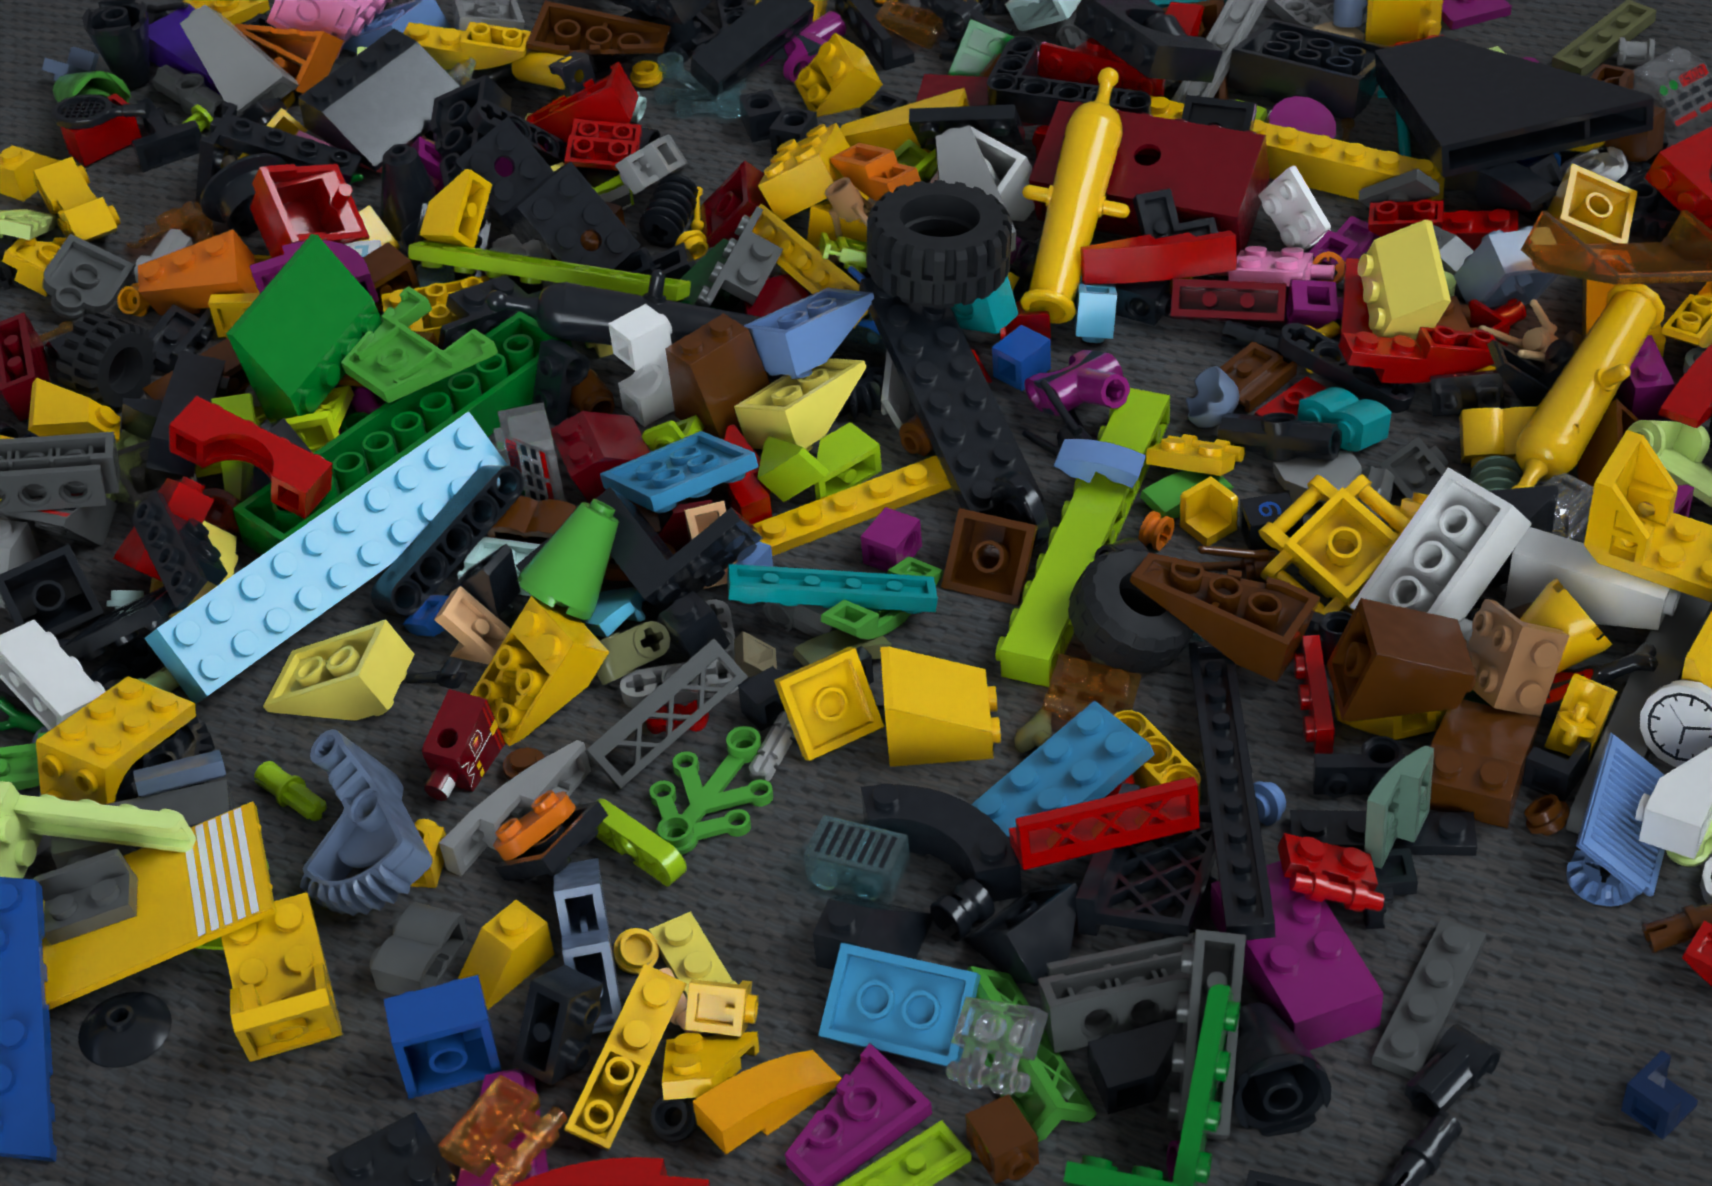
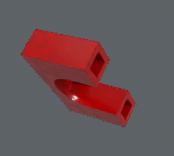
[1645,126,1712,240]

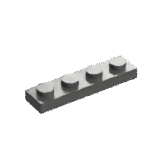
[1372,917,1487,1079]

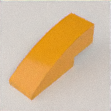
[693,1050,842,1155]

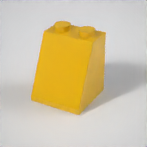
[880,646,1001,767]

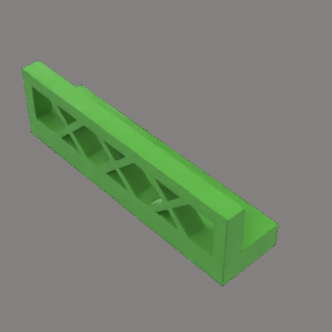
[966,966,1097,1142]

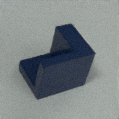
[1621,1050,1698,1139]

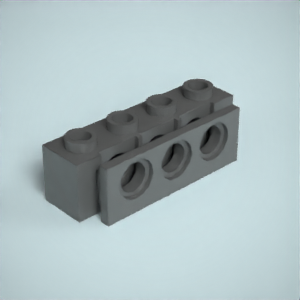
[0,432,120,513]
[1038,932,1241,1053]

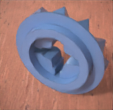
[1566,850,1638,906]

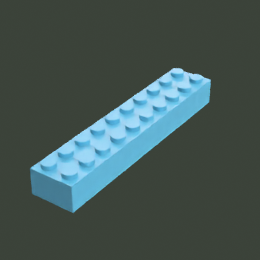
[144,411,508,704]

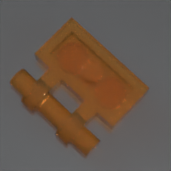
[1042,653,1142,721]
[438,1075,567,1186]

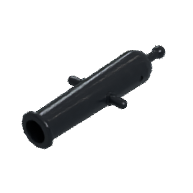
[486,269,761,345]

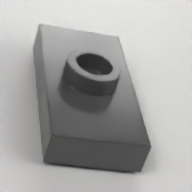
[1359,169,1440,208]

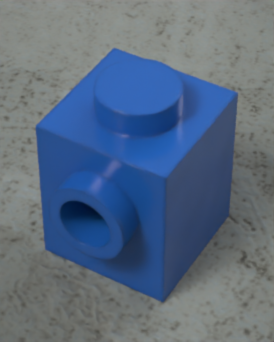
[992,325,1051,391]

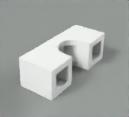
[608,304,674,427]

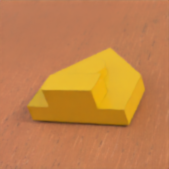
[2,238,67,297]

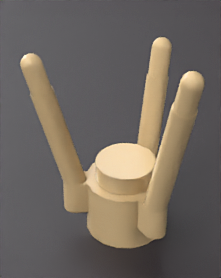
[1478,299,1558,364]

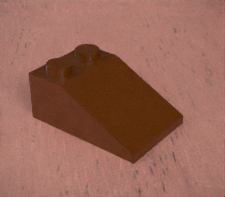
[1430,699,1540,829]

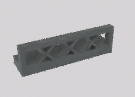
[585,639,748,790]

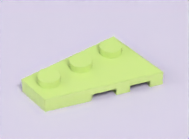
[0,209,56,240]

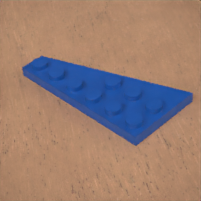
[0,877,57,1162]

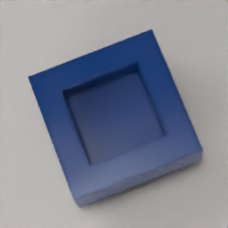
[403,595,449,637]

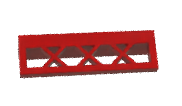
[1009,777,1200,870]

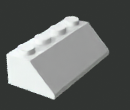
[1350,467,1532,623]

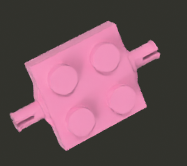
[1208,246,1335,287]

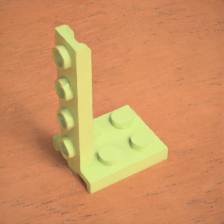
[0,781,197,879]

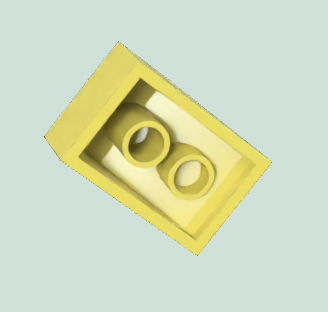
[734,358,867,451]
[263,619,415,721]

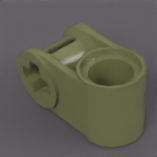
[597,621,671,686]

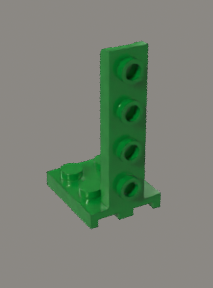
[1063,984,1240,1186]

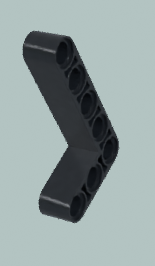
[987,36,1151,126]

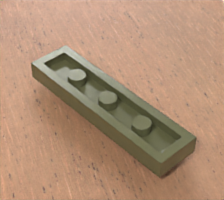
[1551,0,1657,76]

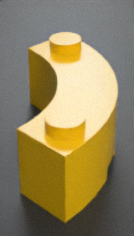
[34,157,121,242]

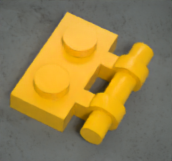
[1146,434,1245,476]

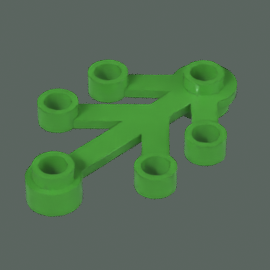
[649,726,774,855]

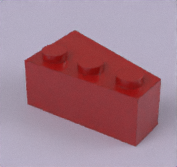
[526,62,639,151]

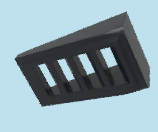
[1487,340,1552,407]

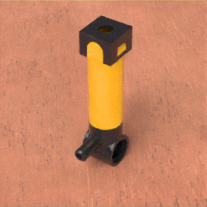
[481,49,597,97]

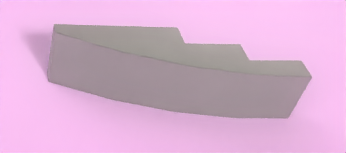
[439,740,591,876]

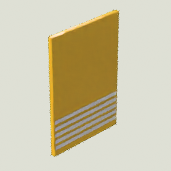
[42,801,276,1010]

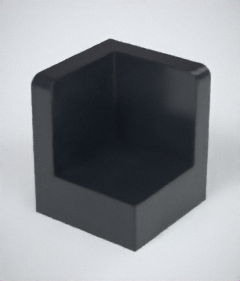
[1522,739,1591,802]

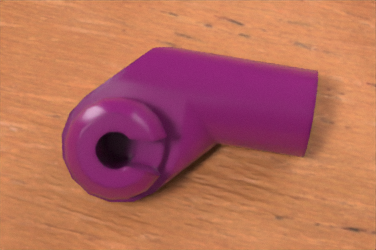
[351,386,384,414]

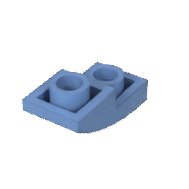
[1053,439,1146,489]

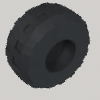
[1068,549,1195,674]

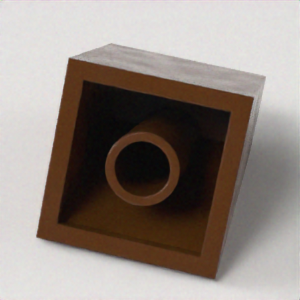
[665,313,770,440]
[1327,598,1477,722]

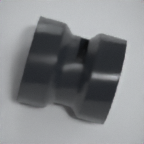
[930,877,995,941]

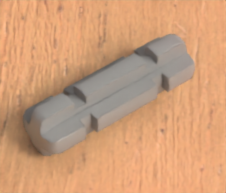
[749,711,795,782]

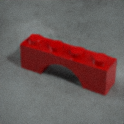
[169,396,332,519]

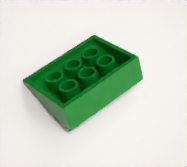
[226,234,383,420]

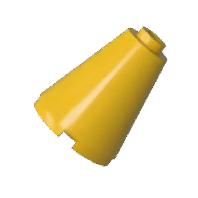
[1520,578,1613,674]

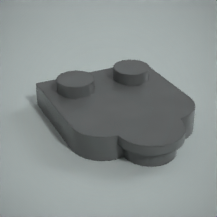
[42,234,135,319]

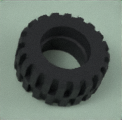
[866,180,1012,308]

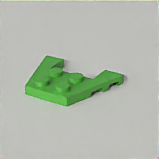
[341,286,498,403]

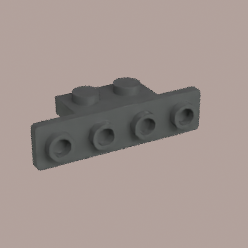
[694,206,783,308]

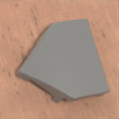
[1273,450,1362,506]

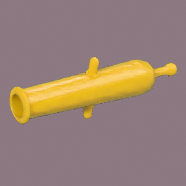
[1020,67,1130,324]
[1511,281,1665,489]

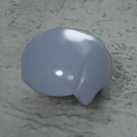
[1186,366,1240,428]

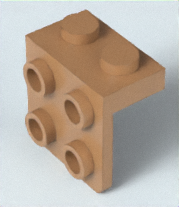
[1467,599,1569,717]

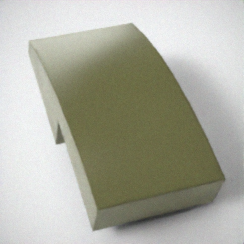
[793,630,892,666]

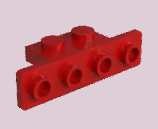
[1038,38,1166,97]

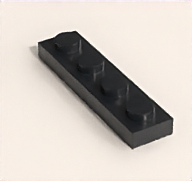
[1290,810,1477,856]

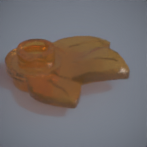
[126,207,190,249]

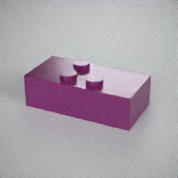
[1210,861,1384,1050]

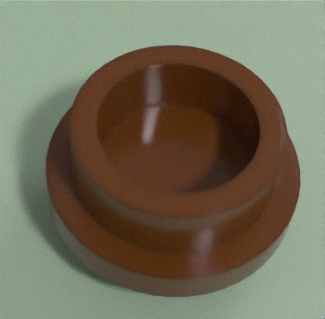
[503,748,545,780]
[1524,794,1570,836]

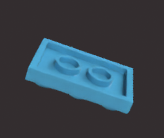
[818,943,981,1070]

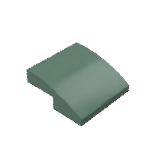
[1364,746,1434,869]

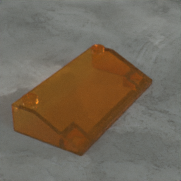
[1520,210,1712,285]

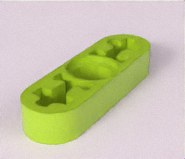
[595,798,687,887]

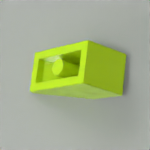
[814,422,882,500]

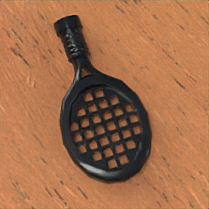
[51,94,150,129]

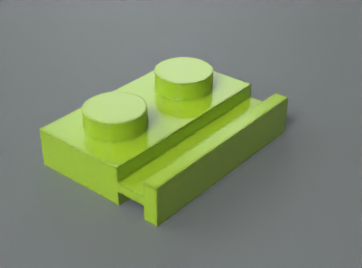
[819,232,867,273]

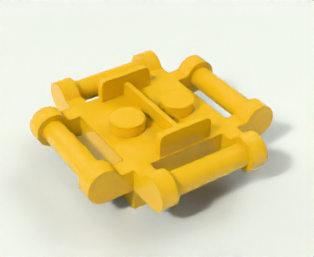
[1259,474,1410,615]

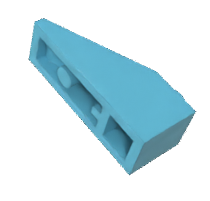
[1074,276,1117,343]

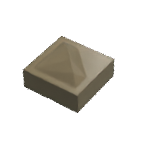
[734,631,777,677]

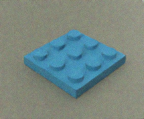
[600,431,759,513]

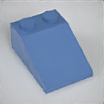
[343,0,451,53]
[744,288,875,379]

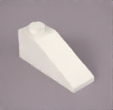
[1635,746,1712,859]

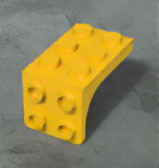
[36,676,196,805]

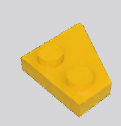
[662,1031,759,1100]

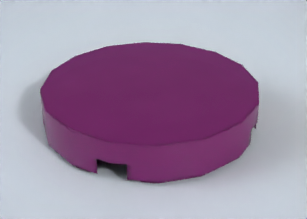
[1267,96,1336,139]

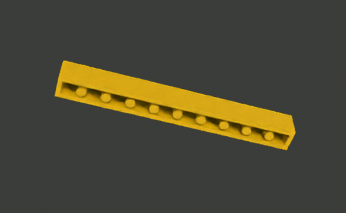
[1129,89,1445,201]

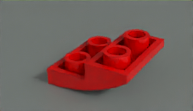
[564,119,642,170]

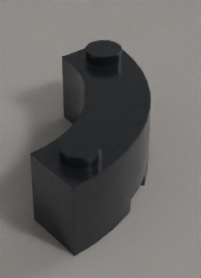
[861,783,1022,902]

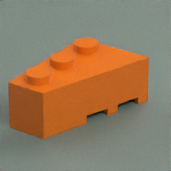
[235,23,344,93]
[138,229,257,315]

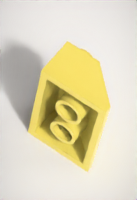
[1357,220,1451,340]

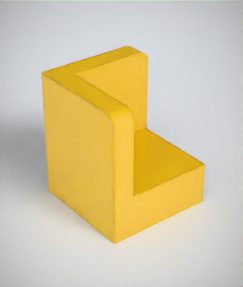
[1180,476,1238,546]

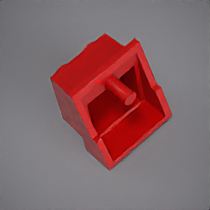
[250,164,370,258]

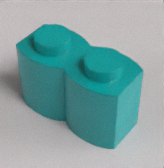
[1297,387,1391,451]

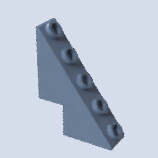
[554,858,622,1034]

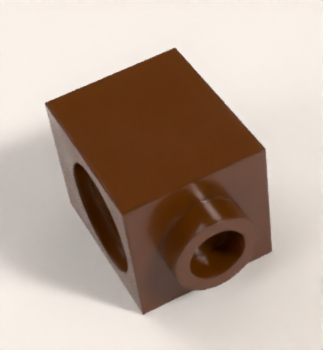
[965,1094,1039,1184]

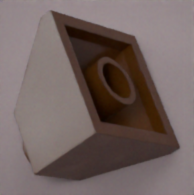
[941,508,1038,605]

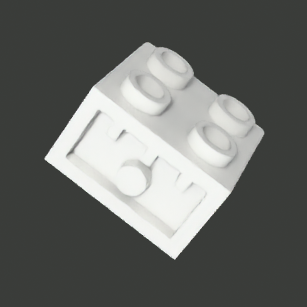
[1258,165,1331,251]

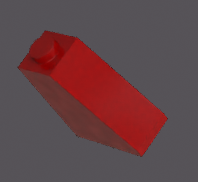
[113,476,214,582]

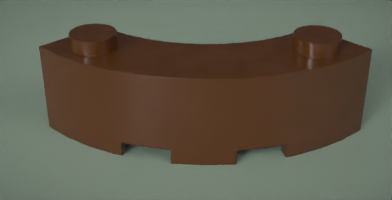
[1591,64,1666,162]

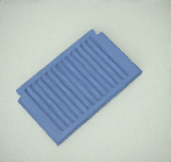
[1576,733,1665,897]

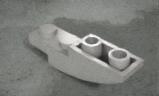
[615,134,688,195]

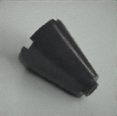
[82,0,150,88]
[380,144,438,241]
[1232,1003,1332,1137]

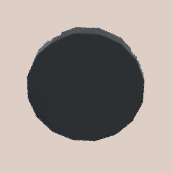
[991,471,1050,549]

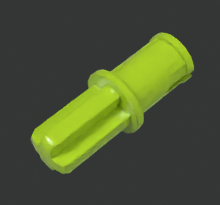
[254,761,327,821]

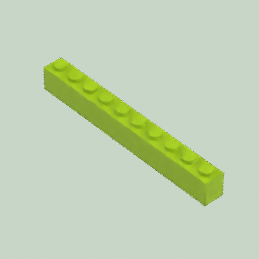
[995,388,1170,687]

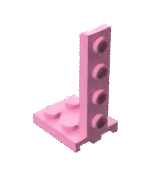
[266,0,393,59]

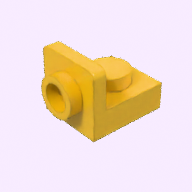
[685,979,759,1037]

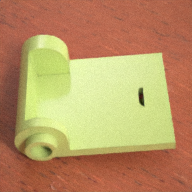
[1628,420,1712,507]

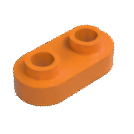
[493,790,576,861]

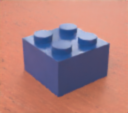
[384,975,502,1099]

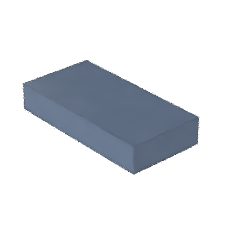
[133,749,226,798]

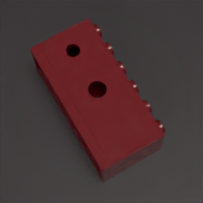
[1029,101,1270,256]

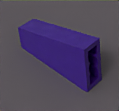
[149,4,221,95]

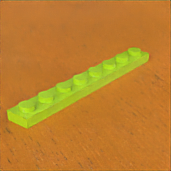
[408,240,691,302]

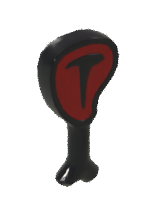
[1540,643,1658,720]

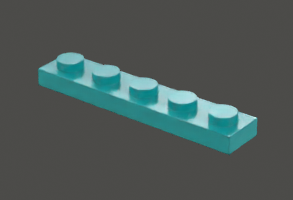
[727,564,938,614]

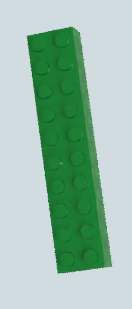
[233,311,572,555]

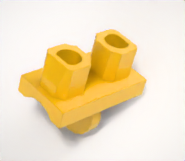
[1544,673,1618,762]

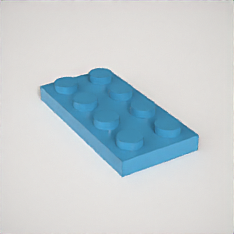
[971,700,1155,868]

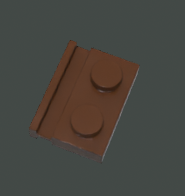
[1220,342,1297,413]

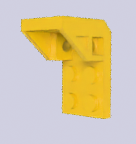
[1584,430,1712,603]
[221,892,343,1062]

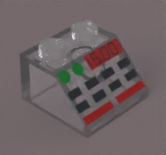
[1633,47,1712,134]
[493,402,565,501]

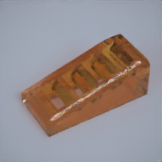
[875,0,944,49]

